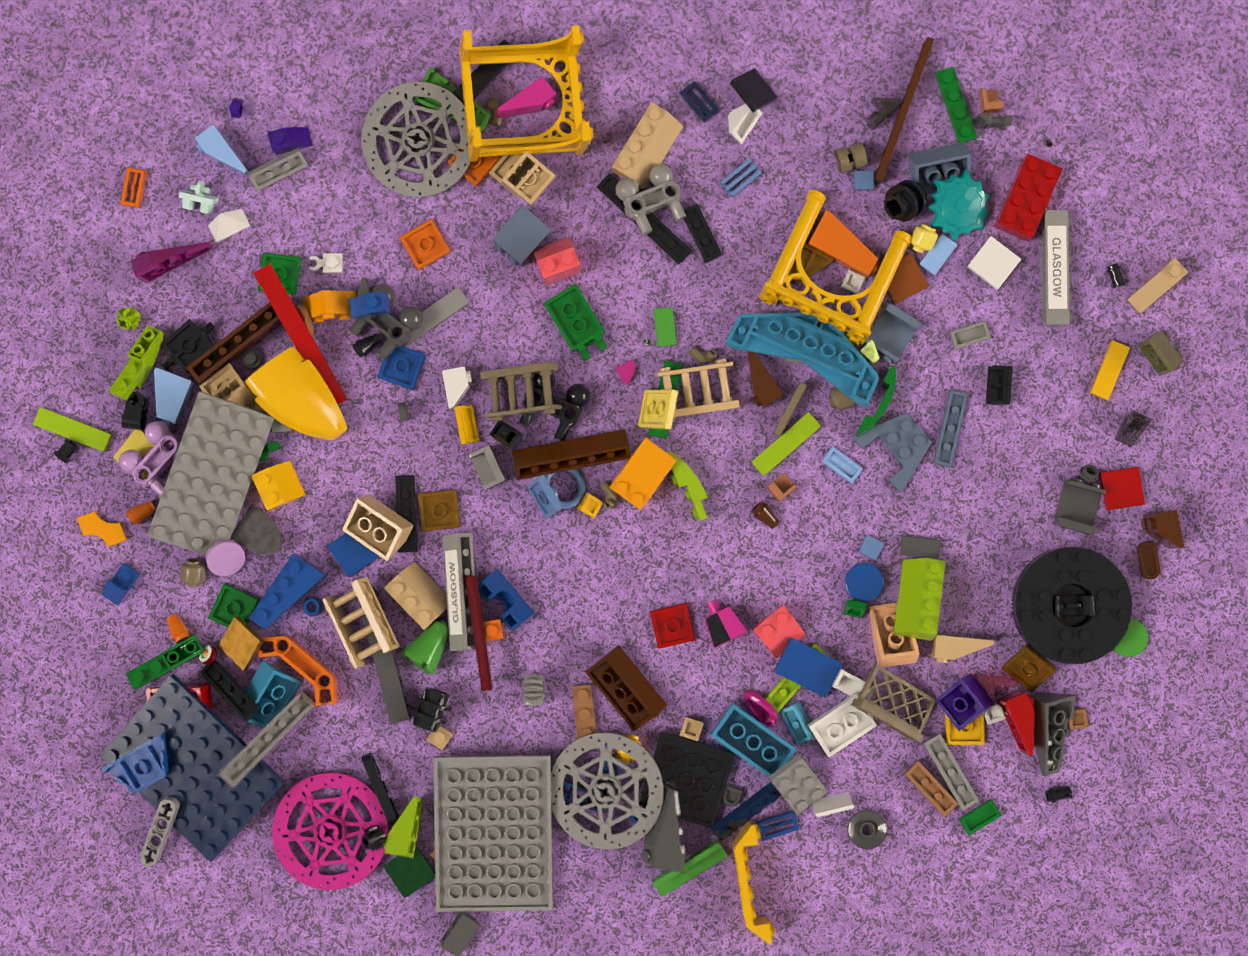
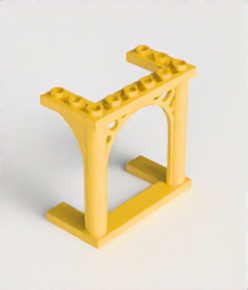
[459,25,593,162]

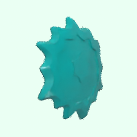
[928,170,990,242]

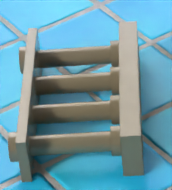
[480,362,562,421]

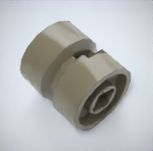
[834,142,868,174]

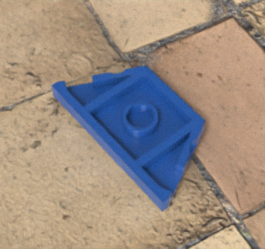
[101,733,169,794]

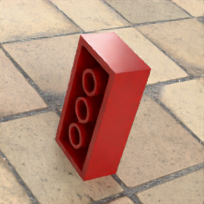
[993,153,1063,242]

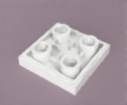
[967,236,1021,290]

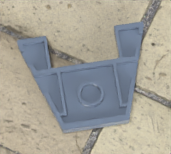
[851,413,932,493]

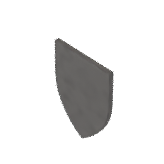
[231,505,282,554]

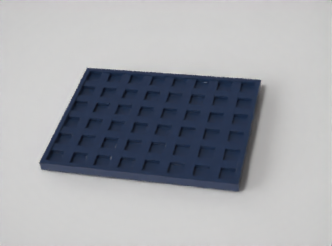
[100,674,286,862]

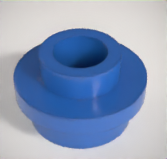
[303,597,323,616]

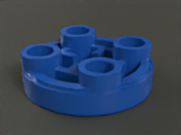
[845,563,884,602]

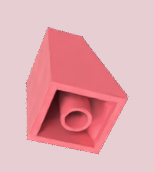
[533,237,581,286]

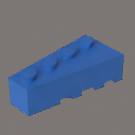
[249,554,328,629]

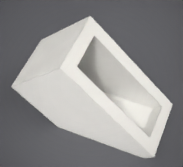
[442,366,472,410]

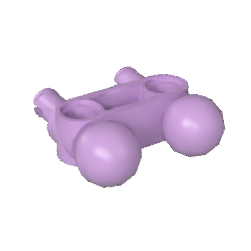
[119,421,181,497]

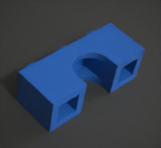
[478,569,535,632]

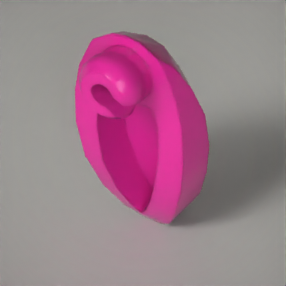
[743,689,777,727]

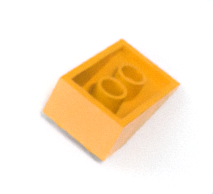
[609,437,677,510]

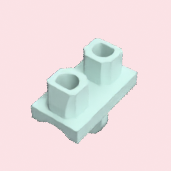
[179,180,219,214]

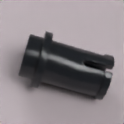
[1106,263,1125,288]
[1045,786,1072,803]

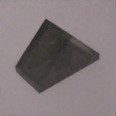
[1114,411,1151,447]

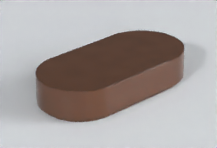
[1137,541,1161,579]

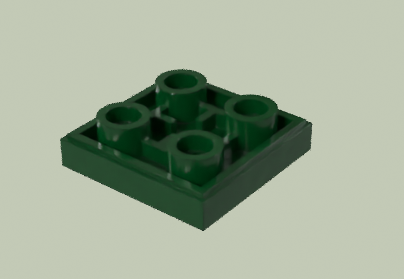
[383,844,435,899]

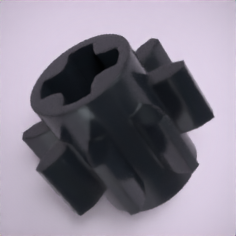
[361,825,386,851]

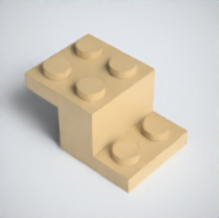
[489,151,556,206]
[199,363,268,414]

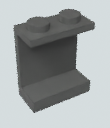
[1053,478,1106,535]

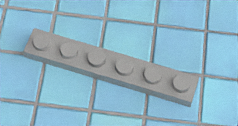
[219,691,316,788]

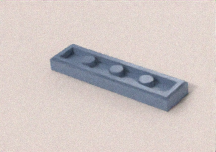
[932,389,969,468]

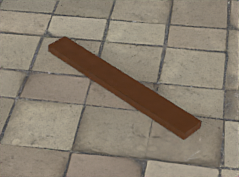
[874,37,934,184]

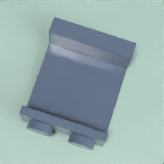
[492,205,552,267]
[864,303,922,364]

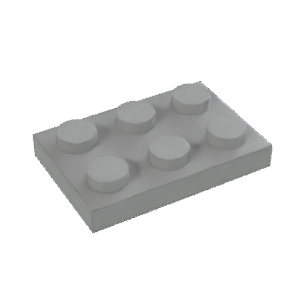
[768,754,828,815]

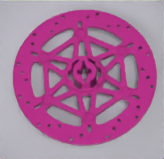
[272,772,389,890]

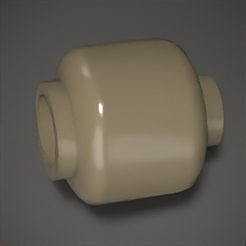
[828,387,855,411]
[181,558,206,588]

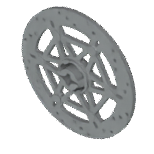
[362,82,471,197]
[551,732,664,850]

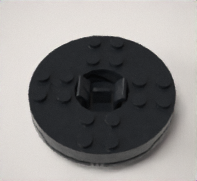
[1011,547,1132,664]

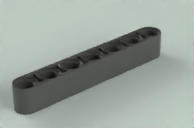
[358,591,411,724]

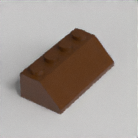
[585,645,667,731]

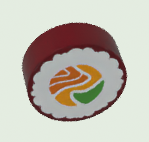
[198,645,217,665]

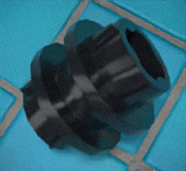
[883,180,928,222]
[410,687,453,732]

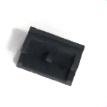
[986,365,1013,406]

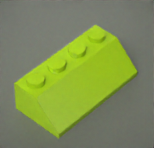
[893,558,945,641]

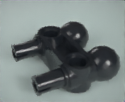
[519,373,590,441]

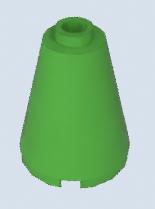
[401,620,449,675]

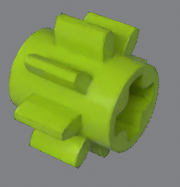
[116,307,141,331]

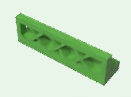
[652,839,728,896]

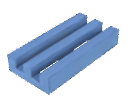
[720,158,762,197]

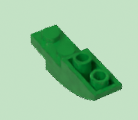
[125,635,204,690]

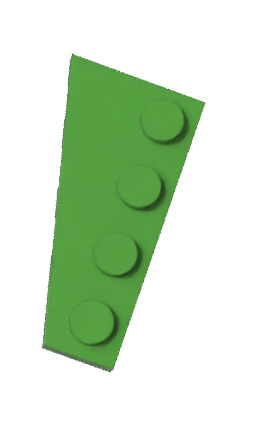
[414,67,491,133]

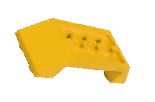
[732,819,775,944]

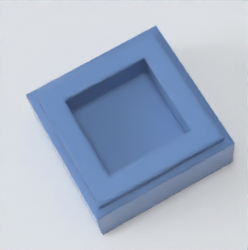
[854,171,874,191]
[858,535,884,561]

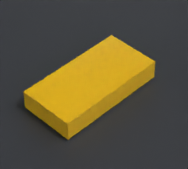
[454,405,480,445]

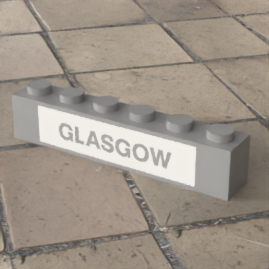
[1041,210,1072,327]
[442,533,475,651]

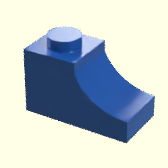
[349,291,390,318]

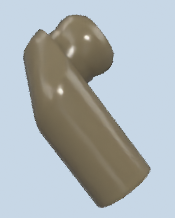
[487,98,503,127]
[600,481,618,510]

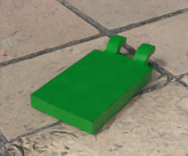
[543,284,607,361]

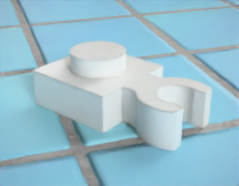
[309,253,343,273]

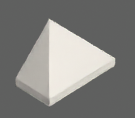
[728,104,762,144]
[208,209,250,243]

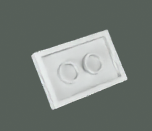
[808,693,877,757]

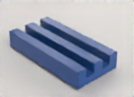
[757,810,799,841]

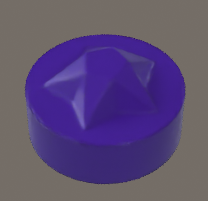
[229,98,243,118]

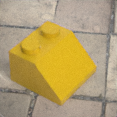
[251,460,306,511]

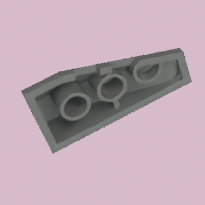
[1031,693,1075,777]
[642,784,685,872]

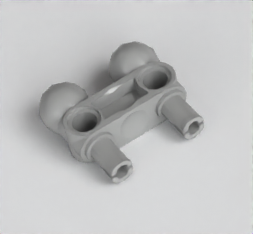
[615,164,686,236]

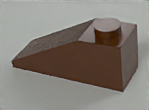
[747,351,783,409]

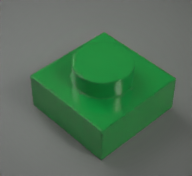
[843,599,866,618]

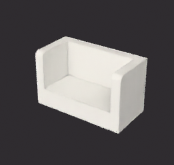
[832,669,874,700]

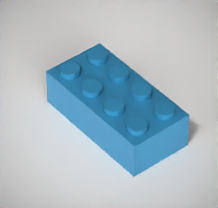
[710,702,797,777]

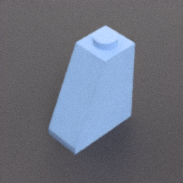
[154,367,196,427]

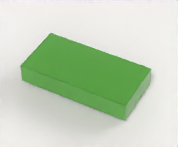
[654,307,677,347]

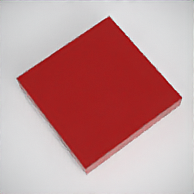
[1099,467,1145,511]
[650,603,695,649]

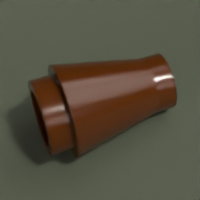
[751,501,780,529]

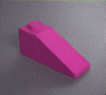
[496,76,556,118]

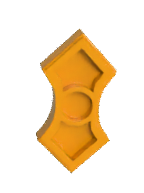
[77,511,127,547]

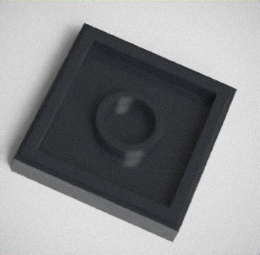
[730,68,778,113]

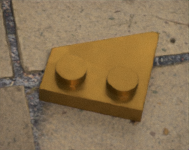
[789,243,834,285]

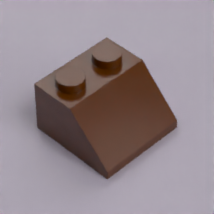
[1141,510,1185,549]

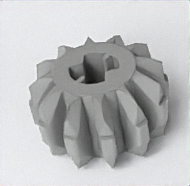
[523,673,545,706]

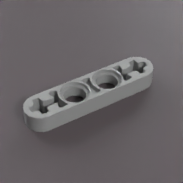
[140,796,179,867]

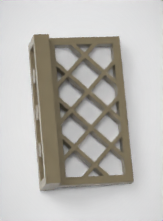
[851,664,936,742]

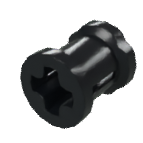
[53,438,80,463]

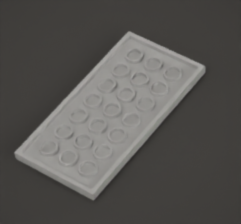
[147,391,274,555]

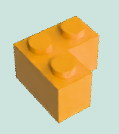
[302,290,356,323]

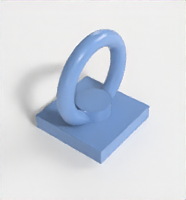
[527,469,586,519]

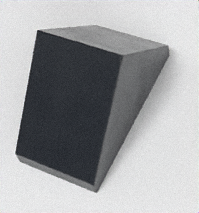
[489,421,524,451]

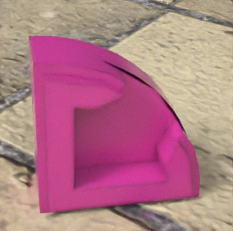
[616,359,635,385]

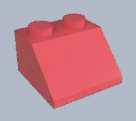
[752,605,806,658]

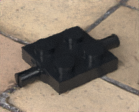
[161,319,216,373]

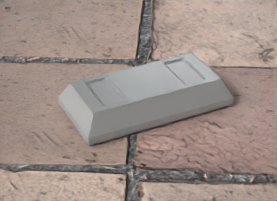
[949,320,991,350]

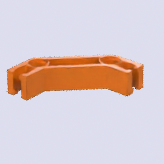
[258,635,338,706]

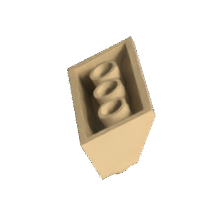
[612,102,684,191]

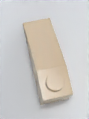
[1127,258,1188,314]
[931,635,994,663]

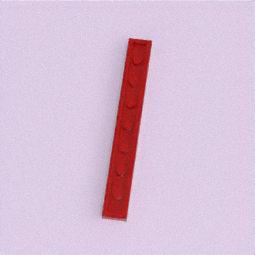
[253,263,348,404]

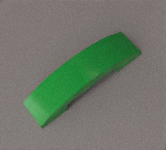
[856,365,896,437]

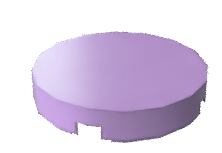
[205,539,245,577]

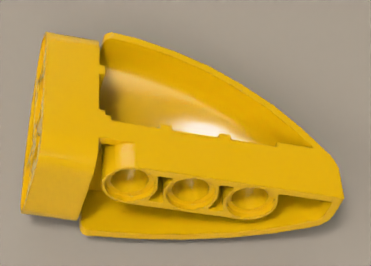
[245,346,347,440]

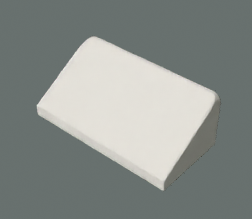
[812,792,854,817]

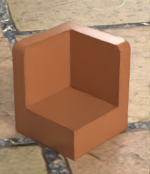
[979,87,1004,114]
[766,473,797,502]

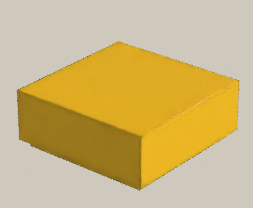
[577,492,604,519]

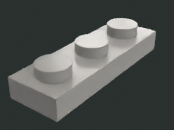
[247,147,308,191]

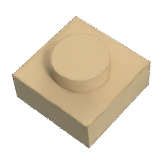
[679,716,704,741]
[427,725,453,750]

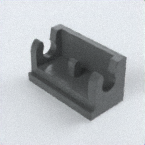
[440,912,481,956]

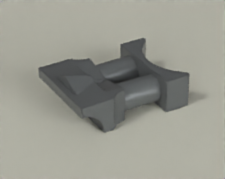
[974,113,1012,130]

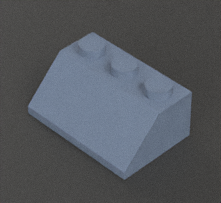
[908,142,971,195]

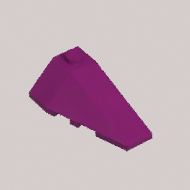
[131,242,214,283]

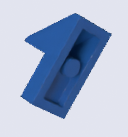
[102,563,140,606]

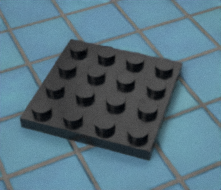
[639,731,735,828]

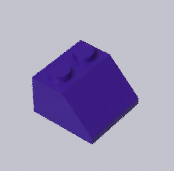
[935,674,995,731]

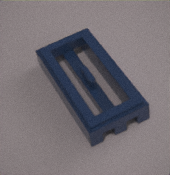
[680,81,718,122]

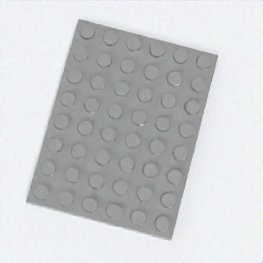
[433,755,553,912]

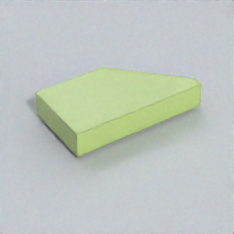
[859,340,880,366]

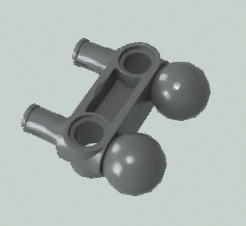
[349,284,423,360]

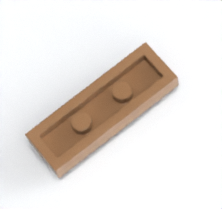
[572,684,596,739]
[904,760,958,817]

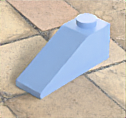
[195,125,249,176]

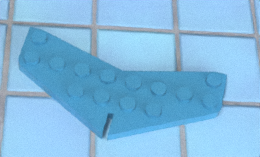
[725,312,879,408]

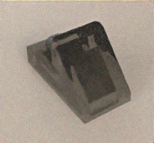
[866,97,902,131]

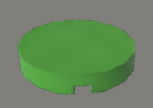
[1113,619,1148,657]

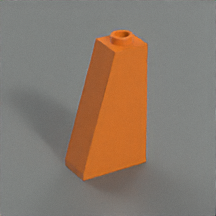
[808,210,879,278]

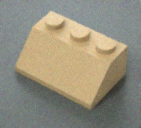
[342,494,414,561]
[384,561,447,630]

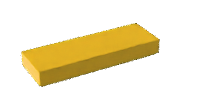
[1090,340,1130,400]

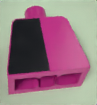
[704,599,747,648]

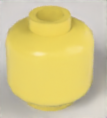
[911,223,938,253]

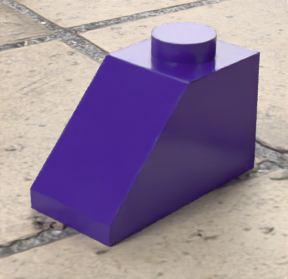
[267,127,313,155]

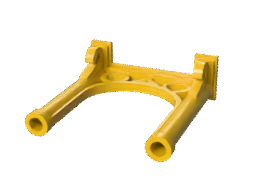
[758,190,912,346]

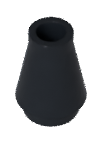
[352,333,382,358]

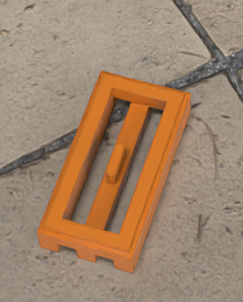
[120,167,147,208]

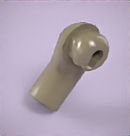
[688,346,717,364]

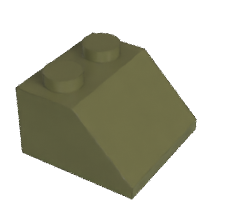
[1138,330,1183,376]

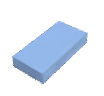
[919,234,957,276]
[821,446,863,484]

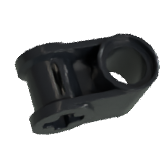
[121,392,149,431]

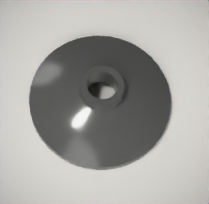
[848,810,887,849]

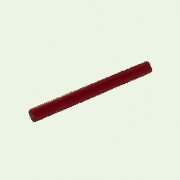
[466,575,493,691]

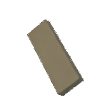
[772,382,807,437]

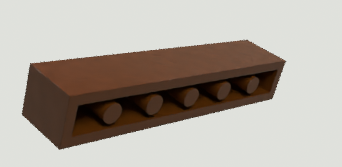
[186,302,282,384]
[512,429,630,480]

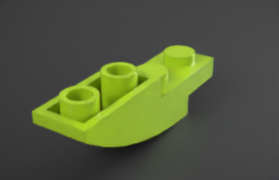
[108,325,164,401]
[667,451,708,521]

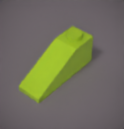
[384,797,423,858]

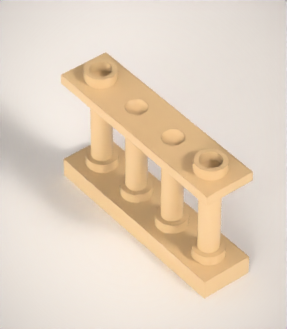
[654,359,740,418]
[322,577,400,669]

